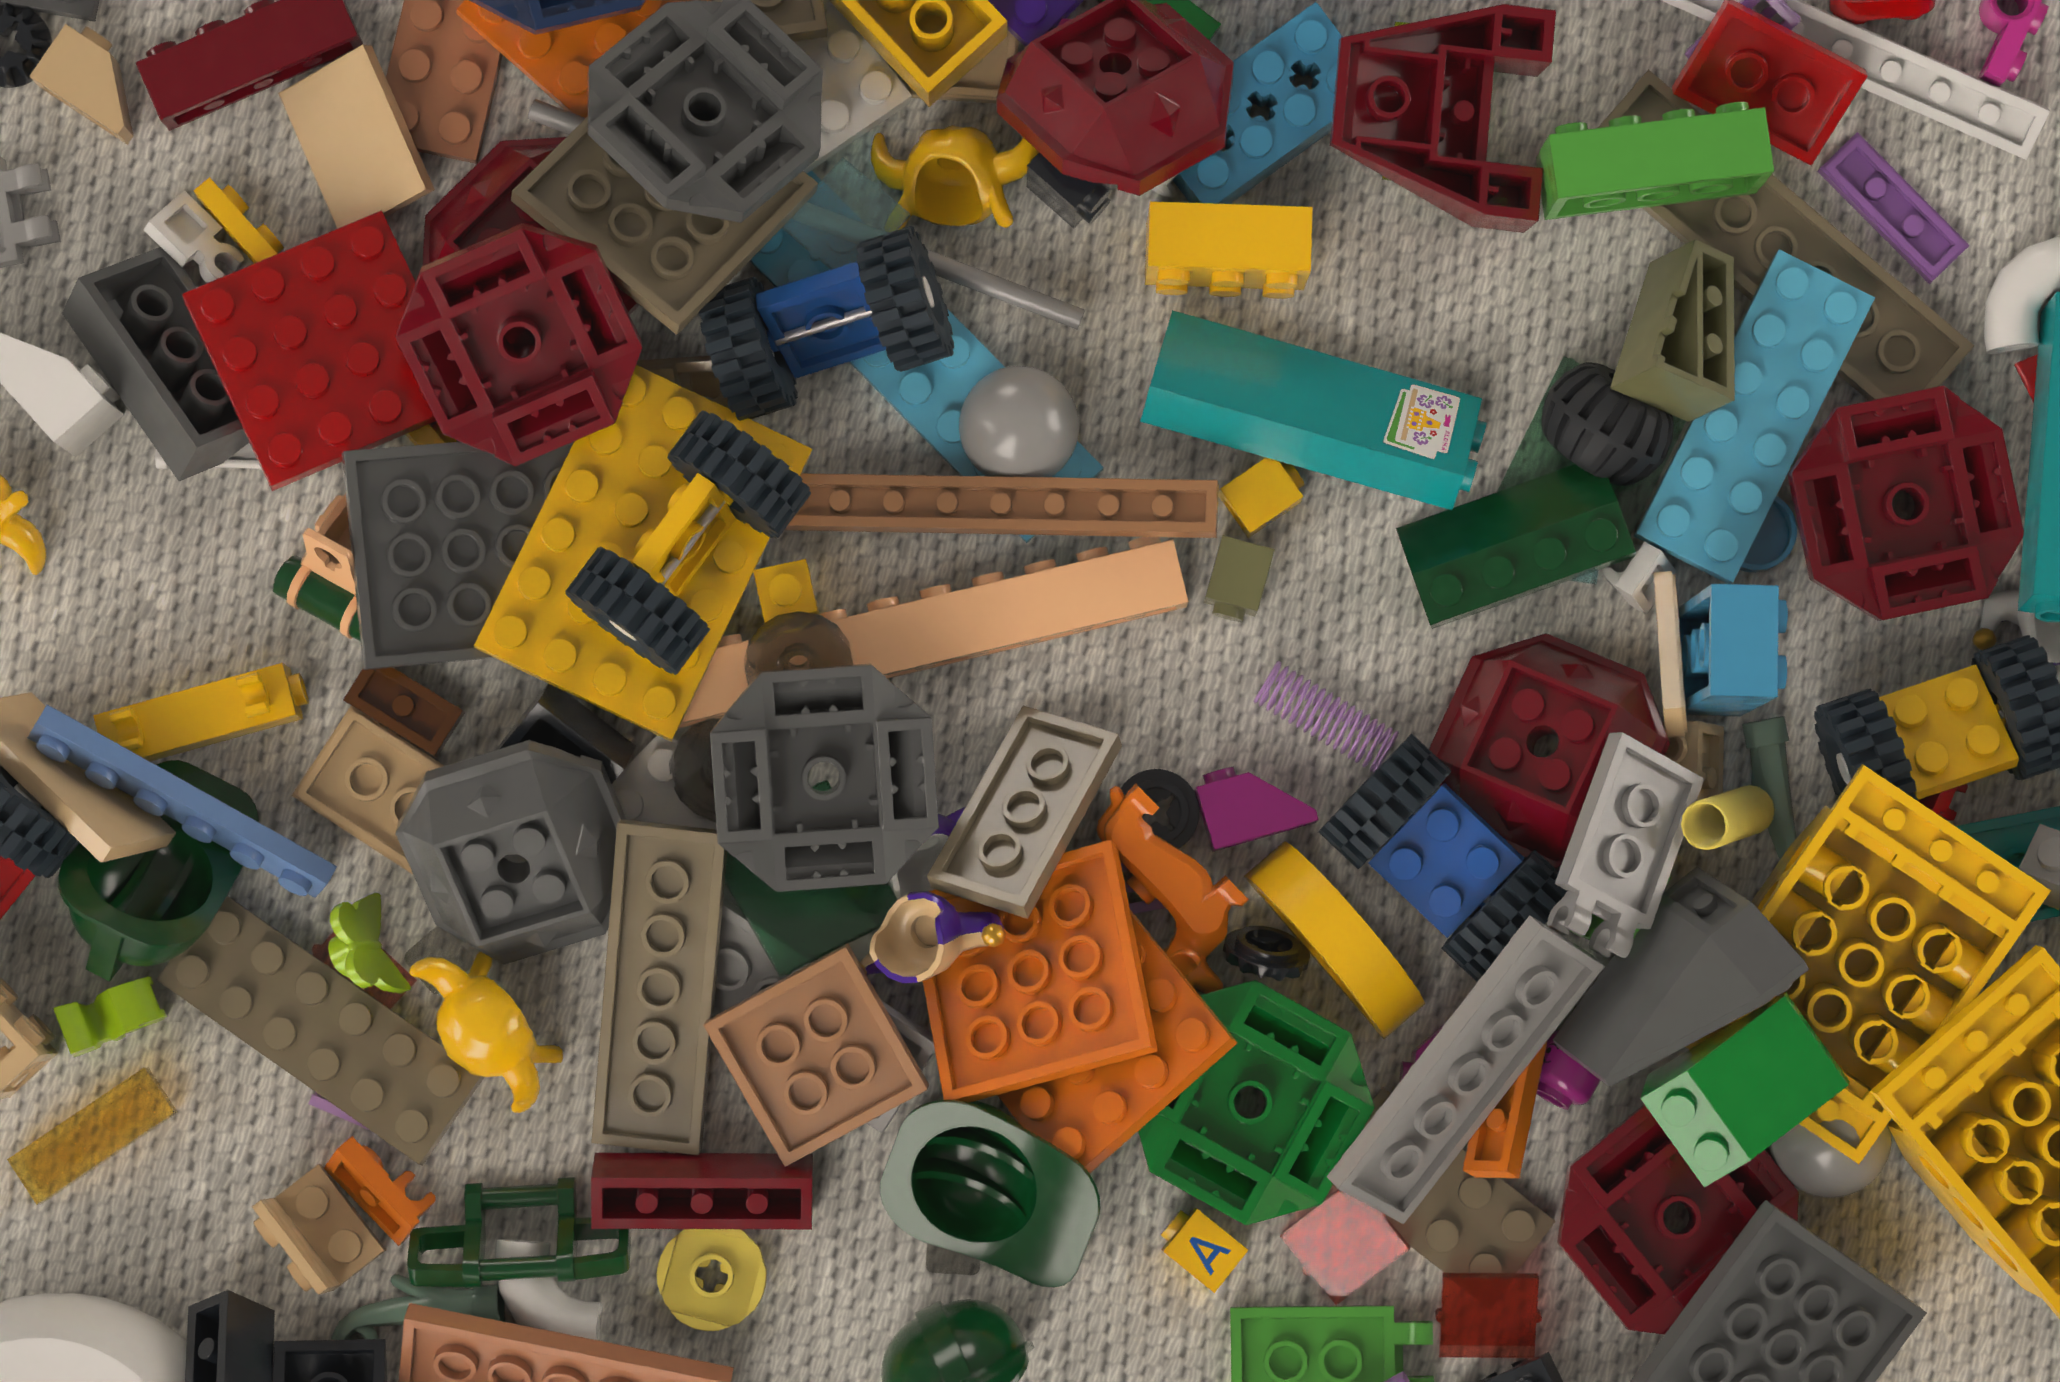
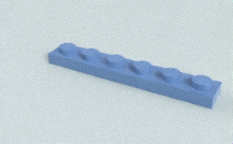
[27,705,337,898]

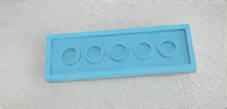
[1634,249,1875,584]

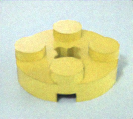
[657,1229,767,1331]

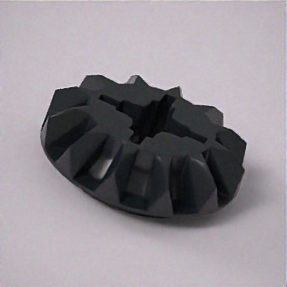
[0,2,52,88]
[1121,769,1200,849]
[1222,926,1310,981]

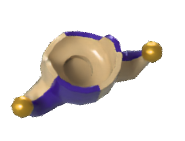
[859,891,1006,983]

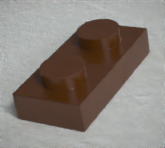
[343,667,465,758]

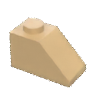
[29,24,133,145]

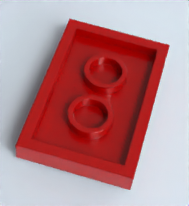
[1672,0,1868,166]

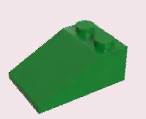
[1640,992,1850,1187]

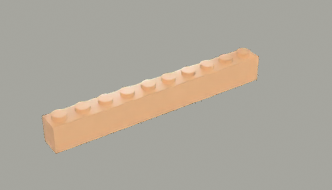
[678,537,1189,729]

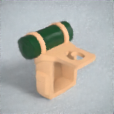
[273,493,361,642]

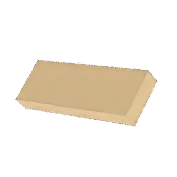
[1653,571,1688,738]

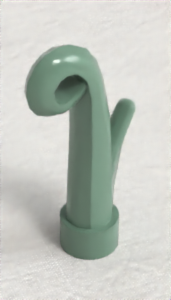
[1742,716,1797,859]
[331,1274,505,1340]

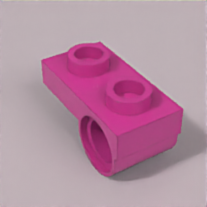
[1978,0,2049,87]

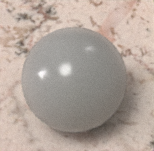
[959,366,1080,477]
[1769,1119,1892,1198]

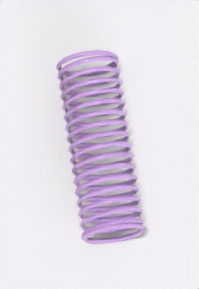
[1254,661,1399,773]

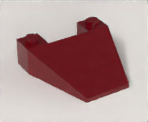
[1330,4,1556,233]

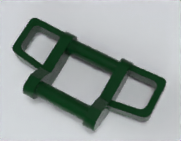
[407,1177,631,1288]

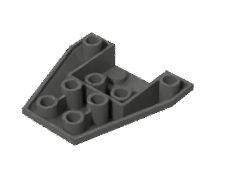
[1553,867,1809,1087]

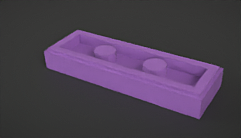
[1817,132,1970,284]

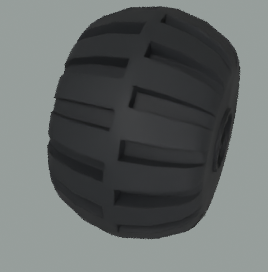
[1541,362,1674,486]

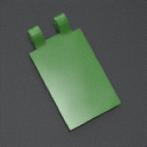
[1230,1305,1434,1382]

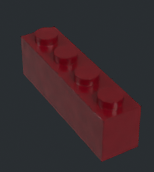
[135,0,363,131]
[591,1153,813,1230]

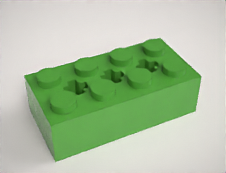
[1536,102,1774,220]

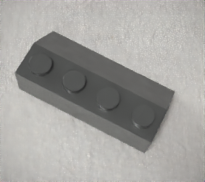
[62,247,249,481]

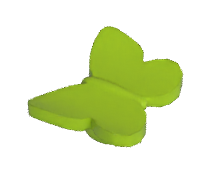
[328,893,411,994]

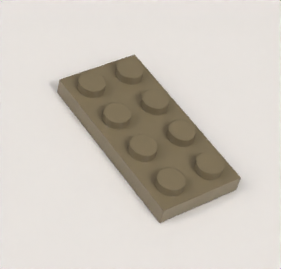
[927,705,1122,919]
[1332,1087,1556,1308]

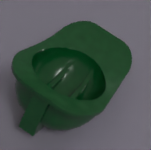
[58,760,259,982]
[880,1100,1101,1288]
[881,1299,1034,1382]

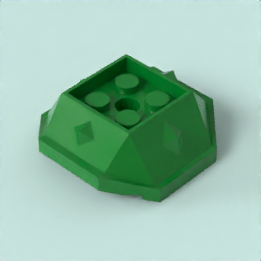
[1138,980,1375,1225]

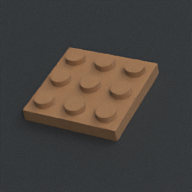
[703,943,929,1167]

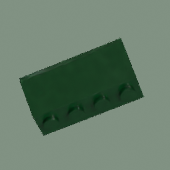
[1396,464,1636,629]

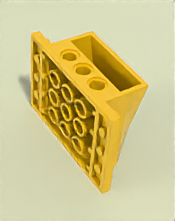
[1686,764,2051,1164]
[1870,945,2060,1319]

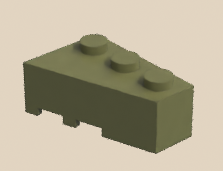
[1610,239,1735,422]

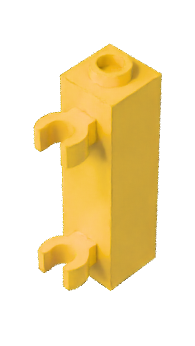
[93,663,309,762]

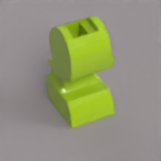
[53,976,167,1058]

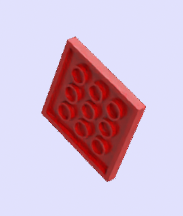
[182,210,436,491]

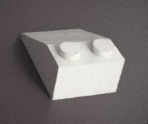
[0,333,124,457]

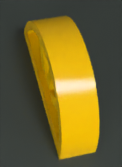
[1244,841,1425,1039]

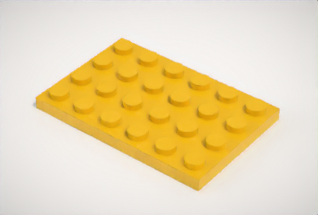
[474,365,812,742]

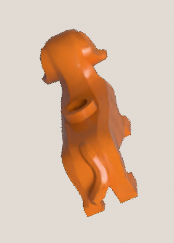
[1096,783,1249,994]

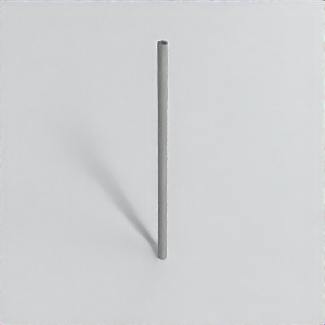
[528,99,1085,330]

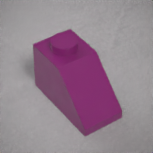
[1194,766,1319,852]

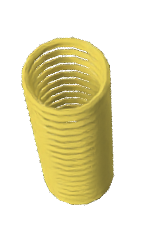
[1681,785,1774,850]

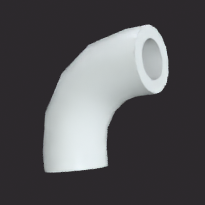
[1984,236,2060,354]
[495,1239,602,1340]

